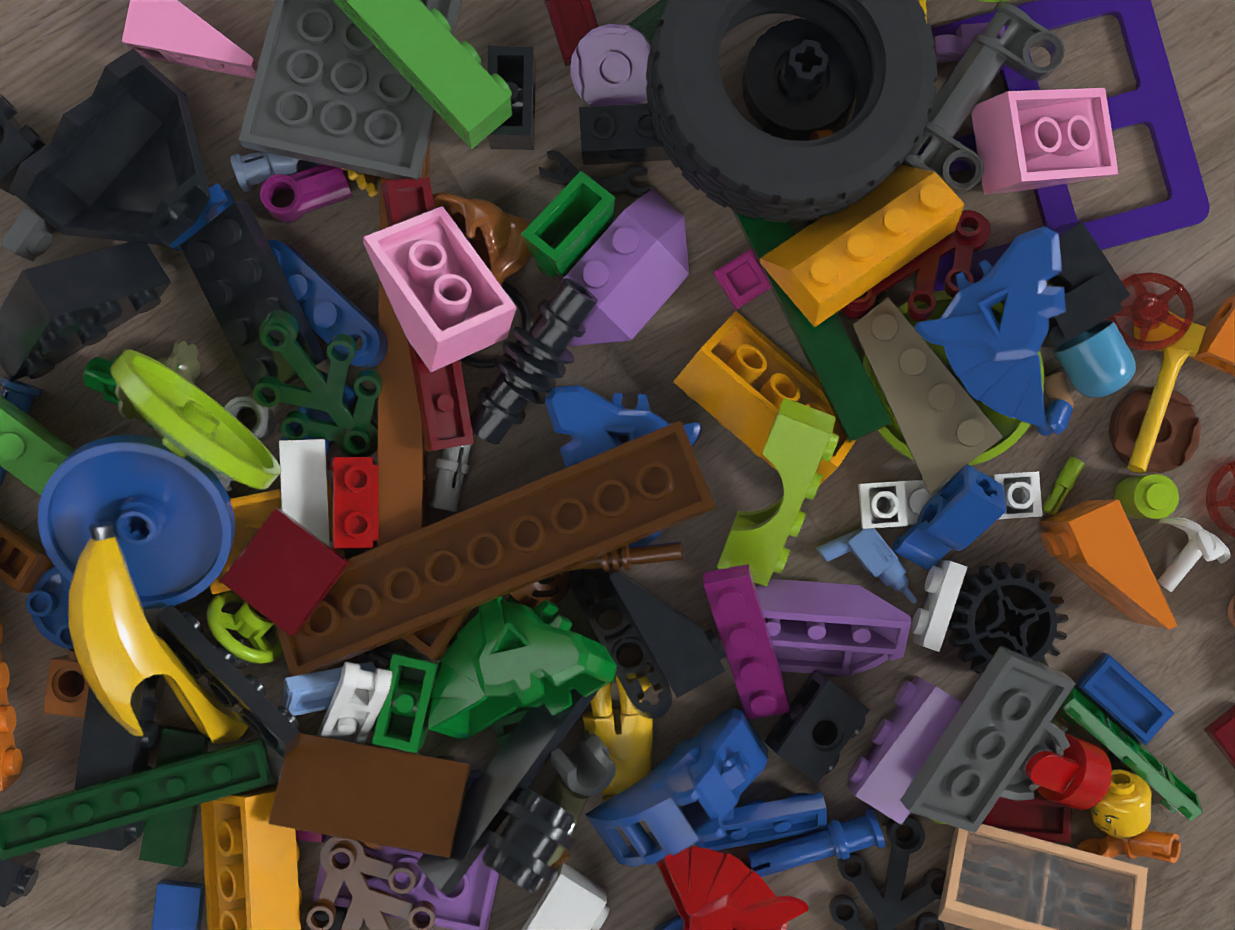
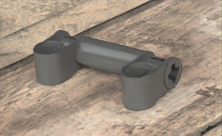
[901,1,1065,194]

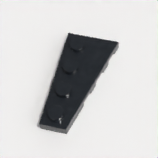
[156,604,300,757]

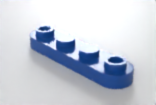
[267,240,388,368]

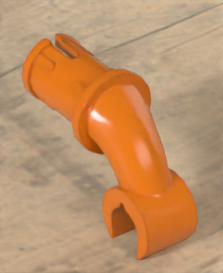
[1077,829,1181,863]

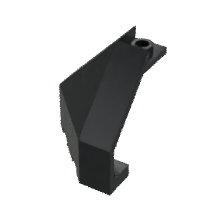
[9,49,210,246]

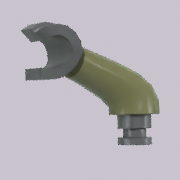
[543,730,616,867]

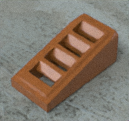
[0,518,54,593]

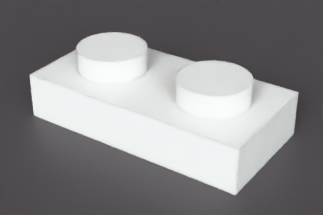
[911,560,967,652]

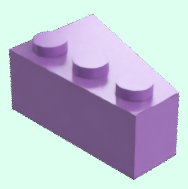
[847,675,963,824]

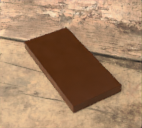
[268,733,471,858]

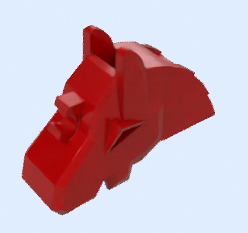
[656,846,808,930]

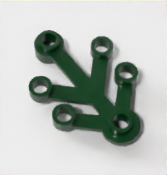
[253,310,383,457]

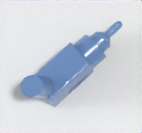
[816,527,917,603]

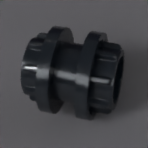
[482,789,576,893]

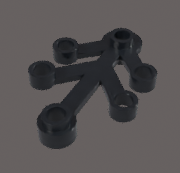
[829,815,946,930]

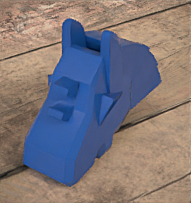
[915,226,1066,427]
[545,385,703,547]
[585,708,768,867]

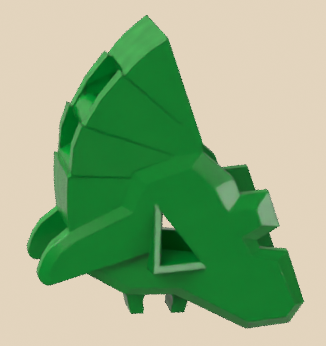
[428,596,617,741]

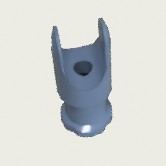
[230,151,322,193]

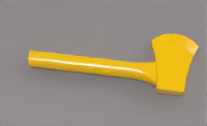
[1127,304,1206,474]

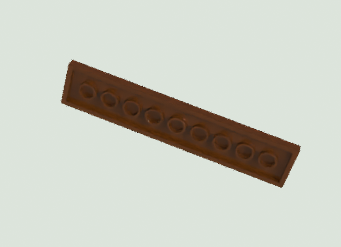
[275,420,716,677]

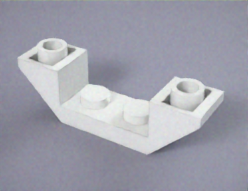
[858,471,1043,529]

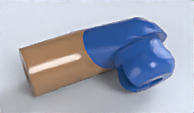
[1036,371,1074,436]

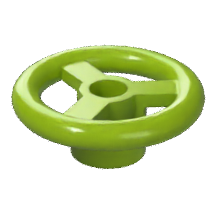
[207,590,284,664]

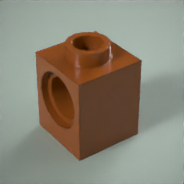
[43,649,89,718]

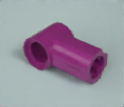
[260,164,354,223]

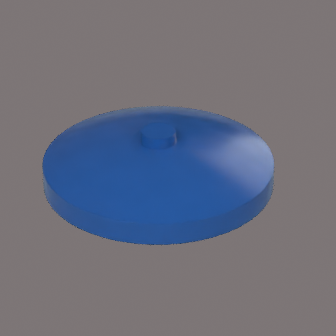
[38,435,235,610]

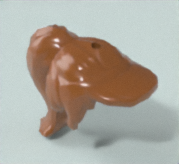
[432,192,531,286]

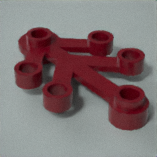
[841,210,991,321]

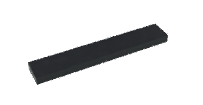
[416,688,599,895]

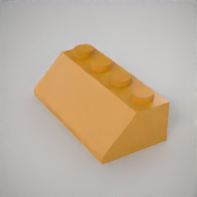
[760,165,965,327]
[673,311,856,486]
[201,784,302,930]

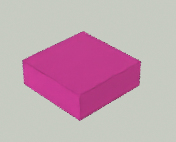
[713,249,771,311]

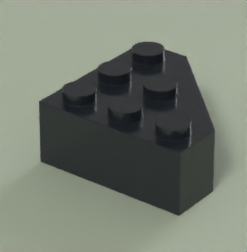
[0,242,171,381]

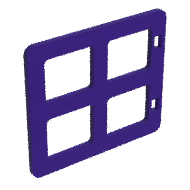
[900,0,1210,292]

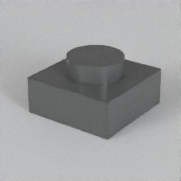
[0,207,56,262]

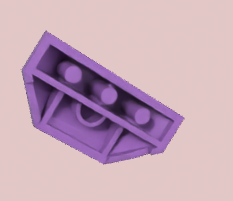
[538,188,689,347]
[756,579,911,676]

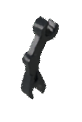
[539,150,650,198]

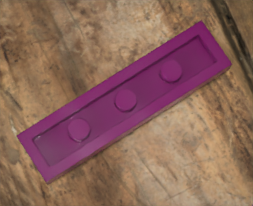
[703,564,790,720]

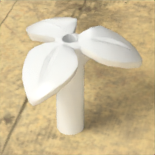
[1157,517,1231,592]

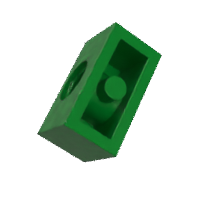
[372,649,442,754]

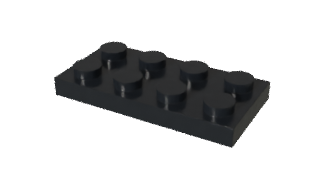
[180,201,327,396]

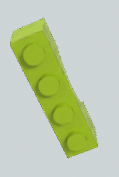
[717,397,839,587]

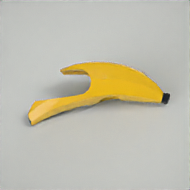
[68,522,248,744]

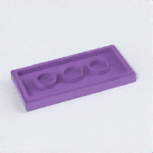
[313,835,499,930]

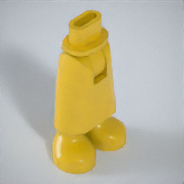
[582,665,653,822]

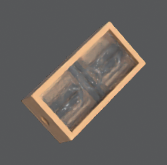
[938,824,1148,930]

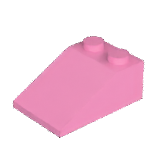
[971,88,1119,195]
[363,206,517,372]

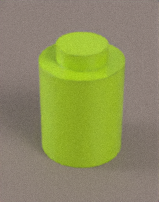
[1114,474,1179,519]

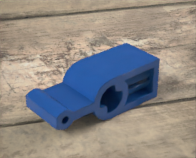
[893,464,1007,571]

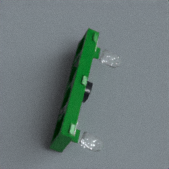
[1051,686,1203,830]

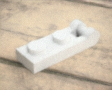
[316,662,392,745]

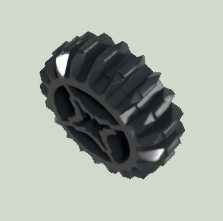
[947,562,1069,674]

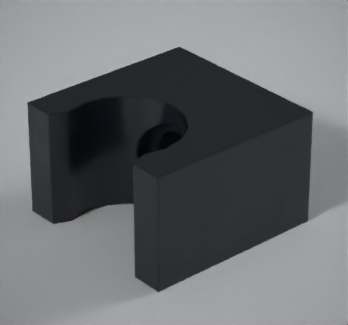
[1041,221,1131,348]

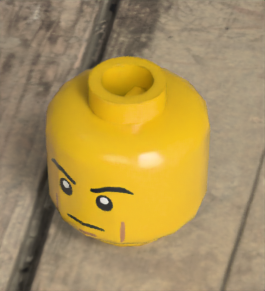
[1090,770,1152,839]

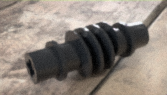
[470,278,598,444]

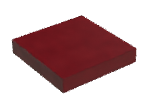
[220,508,350,636]

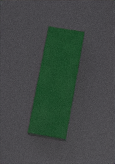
[139,726,210,867]

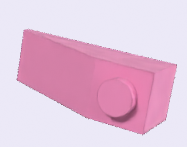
[122,0,258,79]

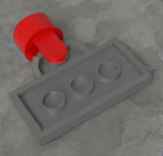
[900,646,1112,833]

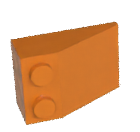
[1039,499,1178,630]

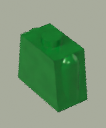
[521,171,615,281]

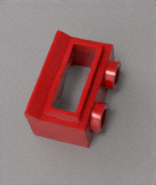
[328,457,379,550]

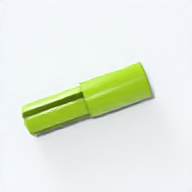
[1042,456,1086,516]

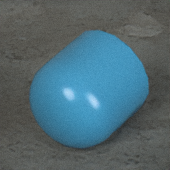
[1052,320,1136,398]

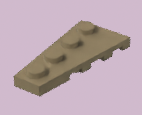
[852,297,1003,493]

